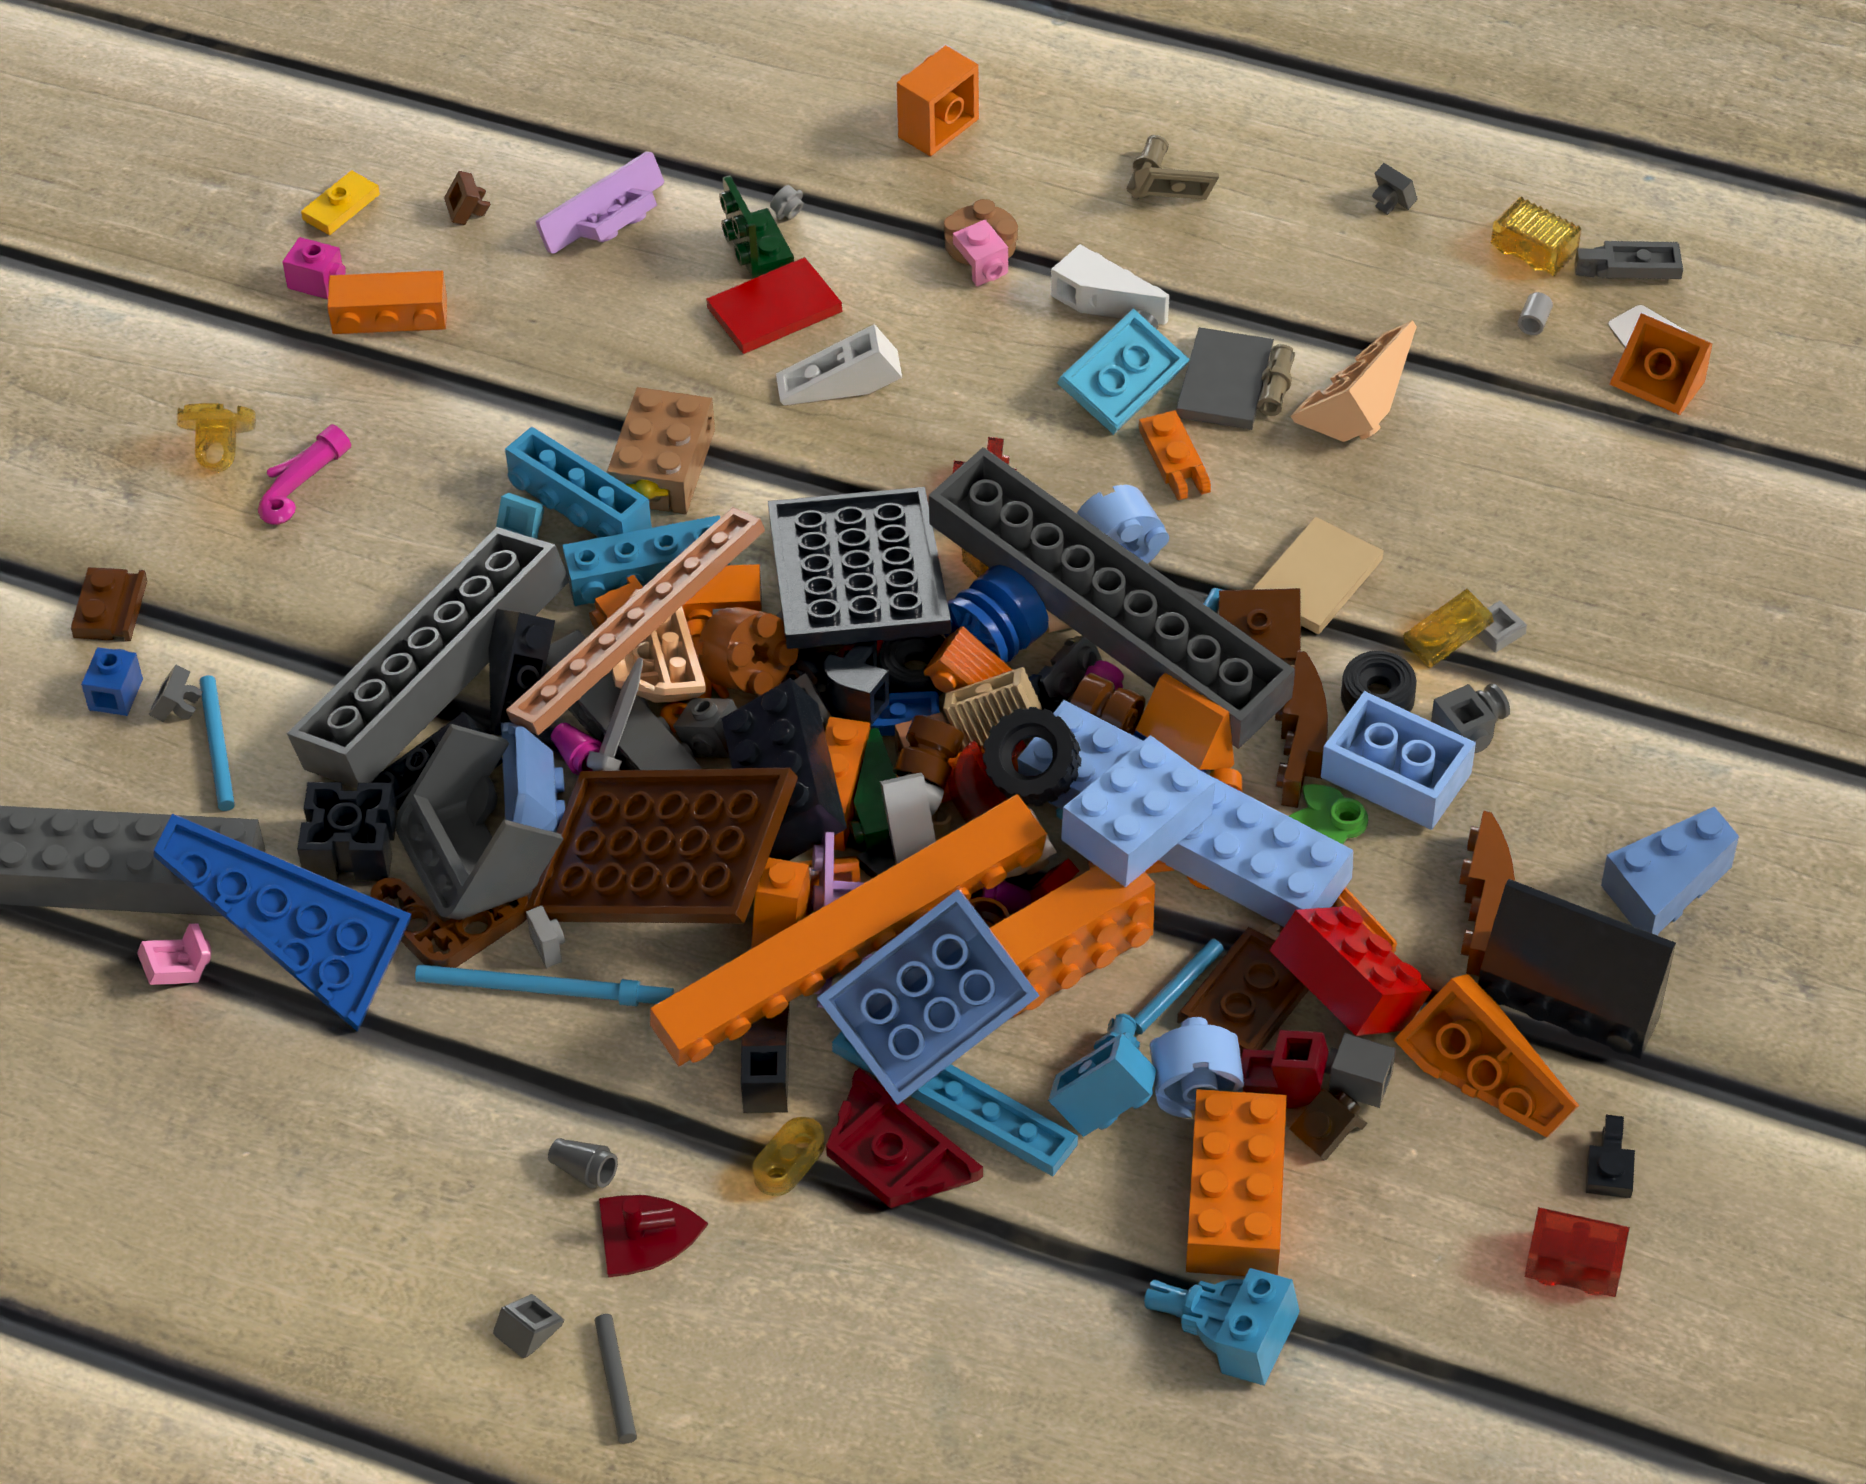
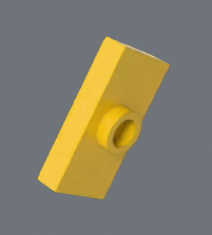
[301,170,380,236]

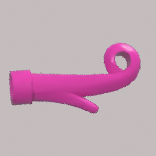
[258,424,351,525]

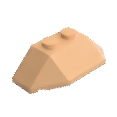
[611,589,706,703]

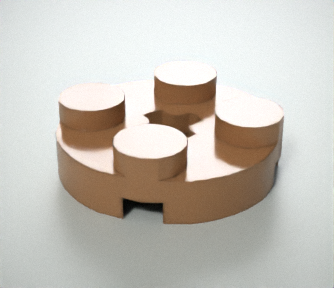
[944,199,1018,266]

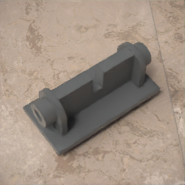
[1038,635,1102,700]

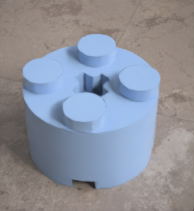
[1077,485,1169,564]
[1149,1017,1244,1118]

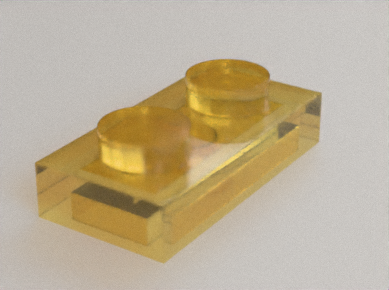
[1403,589,1494,669]

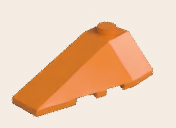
[1393,974,1579,1138]

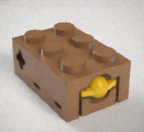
[607,387,715,515]

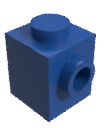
[81,647,143,716]

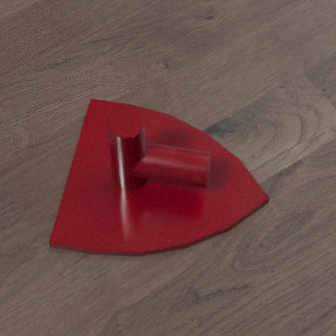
[599,1195,708,1278]

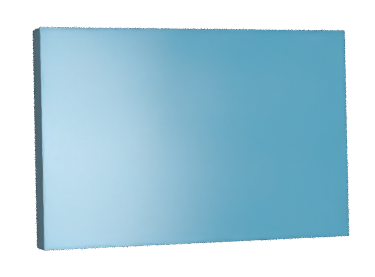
[1057,308,1190,435]

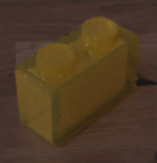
[1491,196,1582,276]

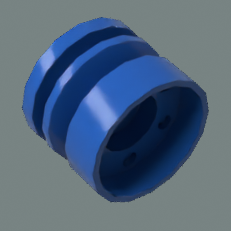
[944,565,1049,663]

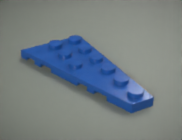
[154,814,411,1032]

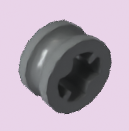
[1476,684,1510,722]

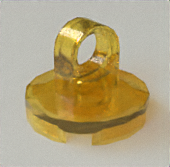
[176,403,256,472]

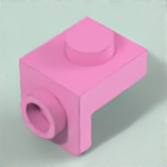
[953,220,1008,286]
[137,923,211,985]

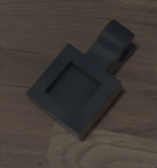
[1586,1114,1635,1198]

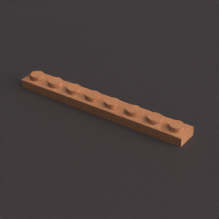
[506,507,765,735]

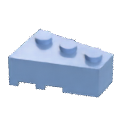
[1601,806,1739,936]

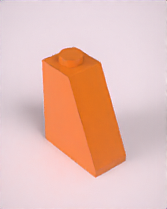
[751,857,812,949]

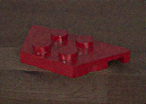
[826,1068,984,1208]

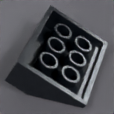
[1478,879,1676,1059]

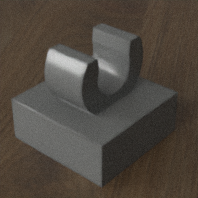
[1372,163,1418,215]
[149,665,202,722]

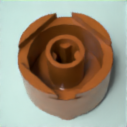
[699,607,798,695]

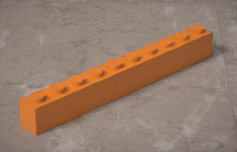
[650,794,1047,1067]

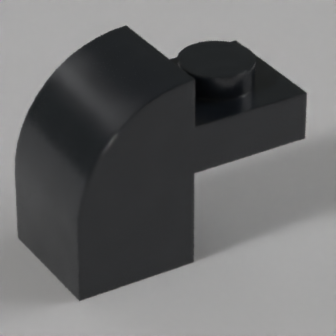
[825,641,889,726]

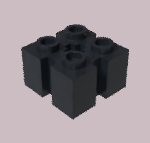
[297,782,398,881]

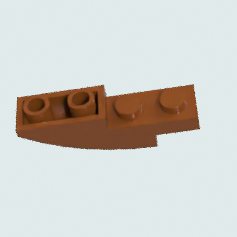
[1459,811,1515,976]

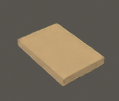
[1252,517,1384,635]

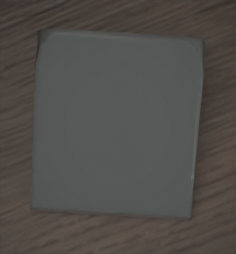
[493,1294,564,1358]

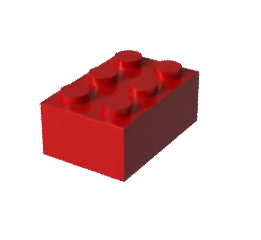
[1269,906,1432,1036]

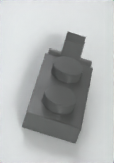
[1574,241,1683,279]

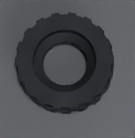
[982,707,1082,806]

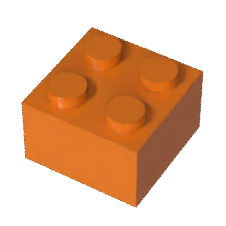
[897,45,979,157]

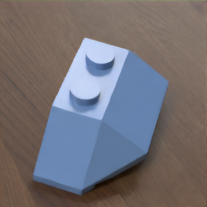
[501,722,566,833]

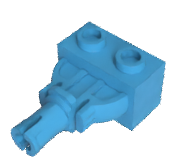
[1048,1013,1157,1137]
[1144,1268,1300,1386]

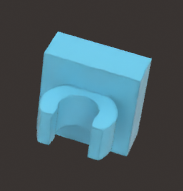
[496,493,544,539]

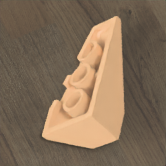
[1291,320,1417,442]

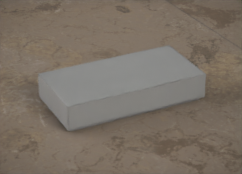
[880,773,936,864]

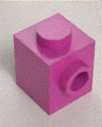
[282,237,346,299]

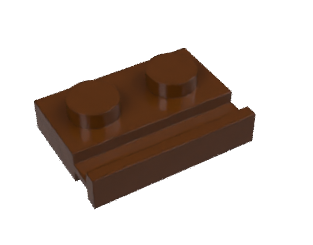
[71,567,148,641]

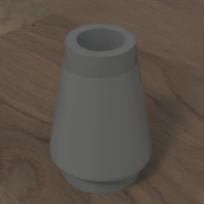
[548,1138,618,1189]

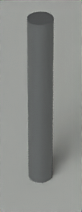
[594,1314,637,1444]

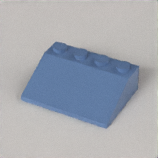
[817,889,1040,1105]

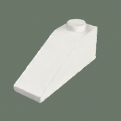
[776,324,902,406]

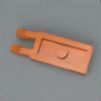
[1139,410,1211,501]

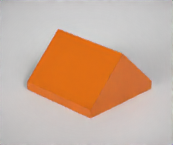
[1609,313,1713,415]
[1136,673,1234,770]

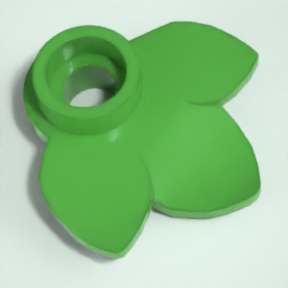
[1289,784,1368,844]

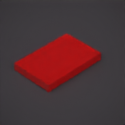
[706,257,843,354]

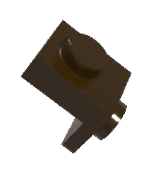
[1289,1088,1368,1160]

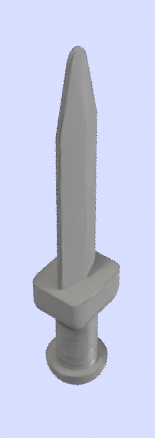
[587,658,643,771]

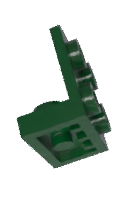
[719,176,794,279]

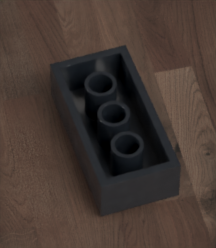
[721,678,847,861]

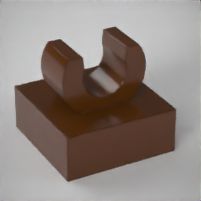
[444,171,491,225]

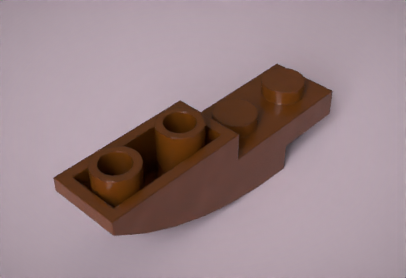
[1275,650,1328,808]

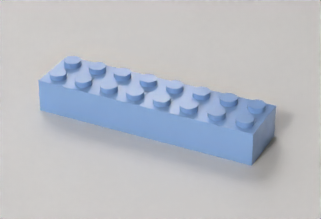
[1017,700,1353,927]

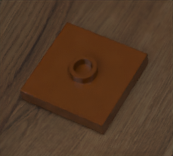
[1219,588,1301,665]

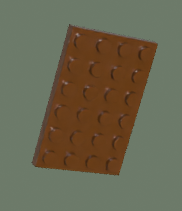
[524,768,798,924]

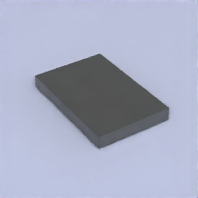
[1176,327,1274,430]

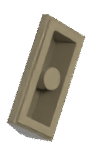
[1134,168,1219,200]

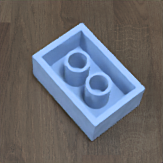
[1321,691,1476,830]
[1061,735,1215,887]

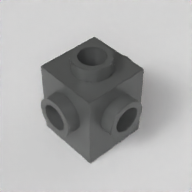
[673,698,737,758]

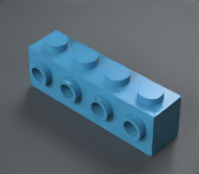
[505,426,652,538]
[562,515,730,606]

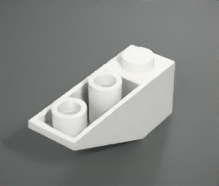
[1051,244,1169,325]

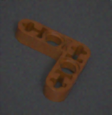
[370,877,529,968]

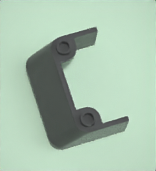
[396,724,563,920]

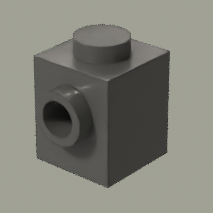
[1325,1033,1396,1108]

